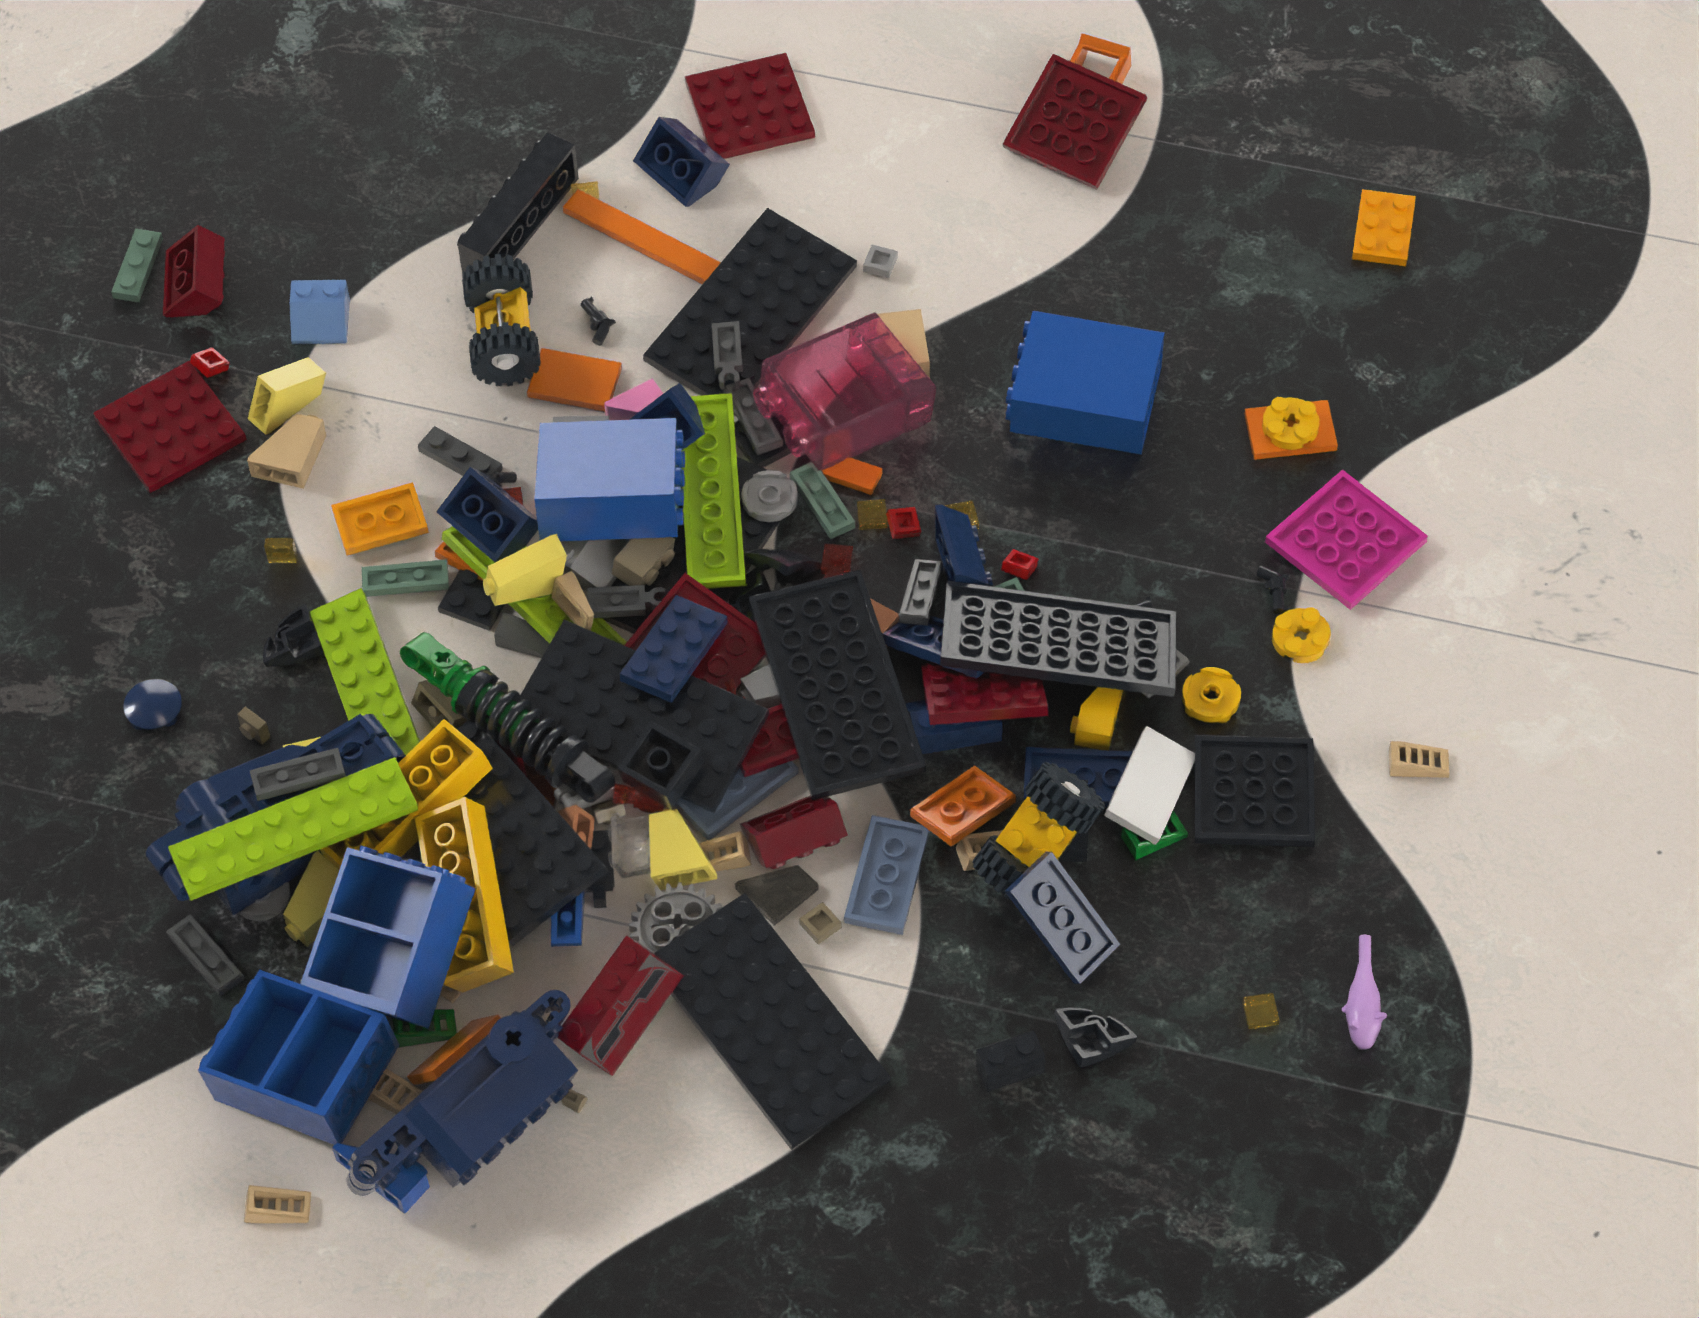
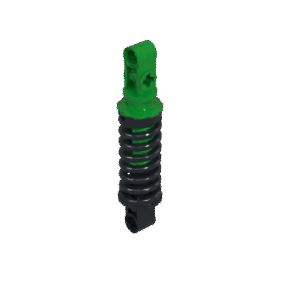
[400,632,616,803]

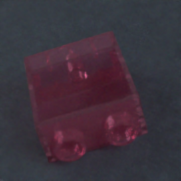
[753,312,936,471]

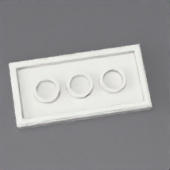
[1104,726,1195,845]

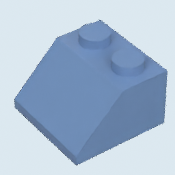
[289,280,350,344]

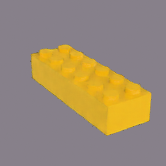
[320,719,493,869]
[415,797,514,993]

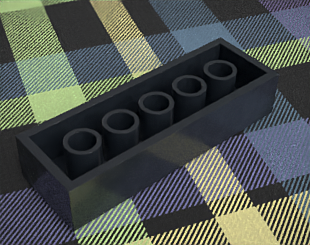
[457,132,579,274]

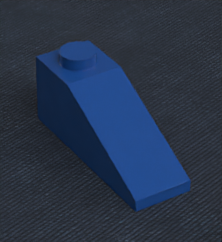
[551,890,585,947]
[332,1143,430,1214]

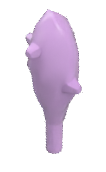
[1342,934,1387,1050]

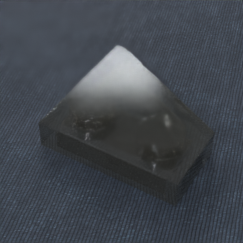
[735,865,819,926]

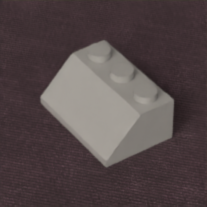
[561,539,631,591]

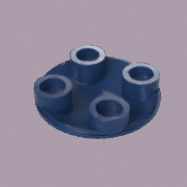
[123,679,182,730]

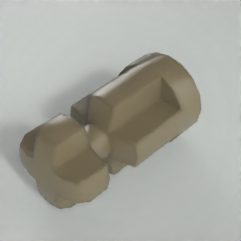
[561,1089,588,1113]

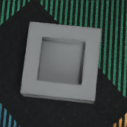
[863,245,898,278]

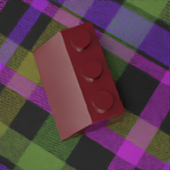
[163,225,225,317]
[740,796,848,869]

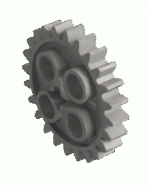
[629,882,722,953]

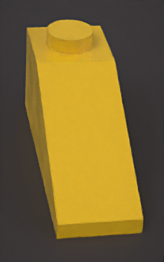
[1070,687,1123,751]

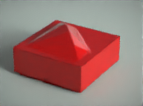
[190,347,230,378]
[886,507,922,539]
[1001,549,1039,580]

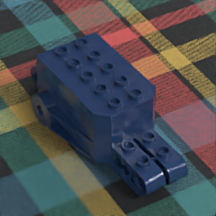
[146,714,406,915]
[347,990,578,1196]

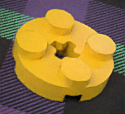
[1262,397,1319,450]
[1272,607,1331,663]
[1182,667,1241,723]

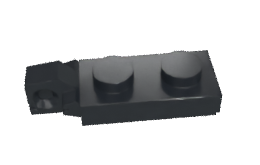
[586,830,615,908]

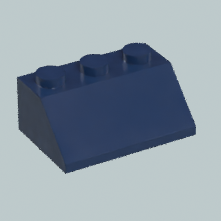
[633,117,730,207]
[629,383,705,450]
[436,467,538,562]
[935,504,993,587]
[905,700,1002,754]

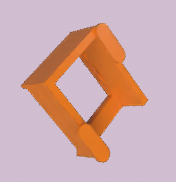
[1070,33,1132,84]

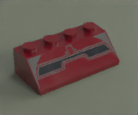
[557,935,684,1076]

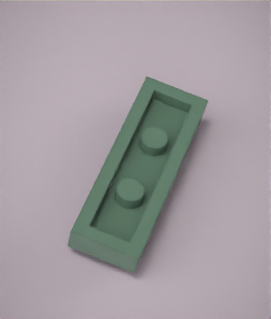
[111,228,163,302]
[790,461,855,539]
[362,559,449,597]

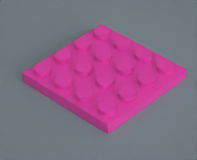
[1265,470,1428,610]

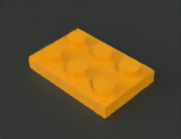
[1352,189,1416,266]
[331,482,429,556]

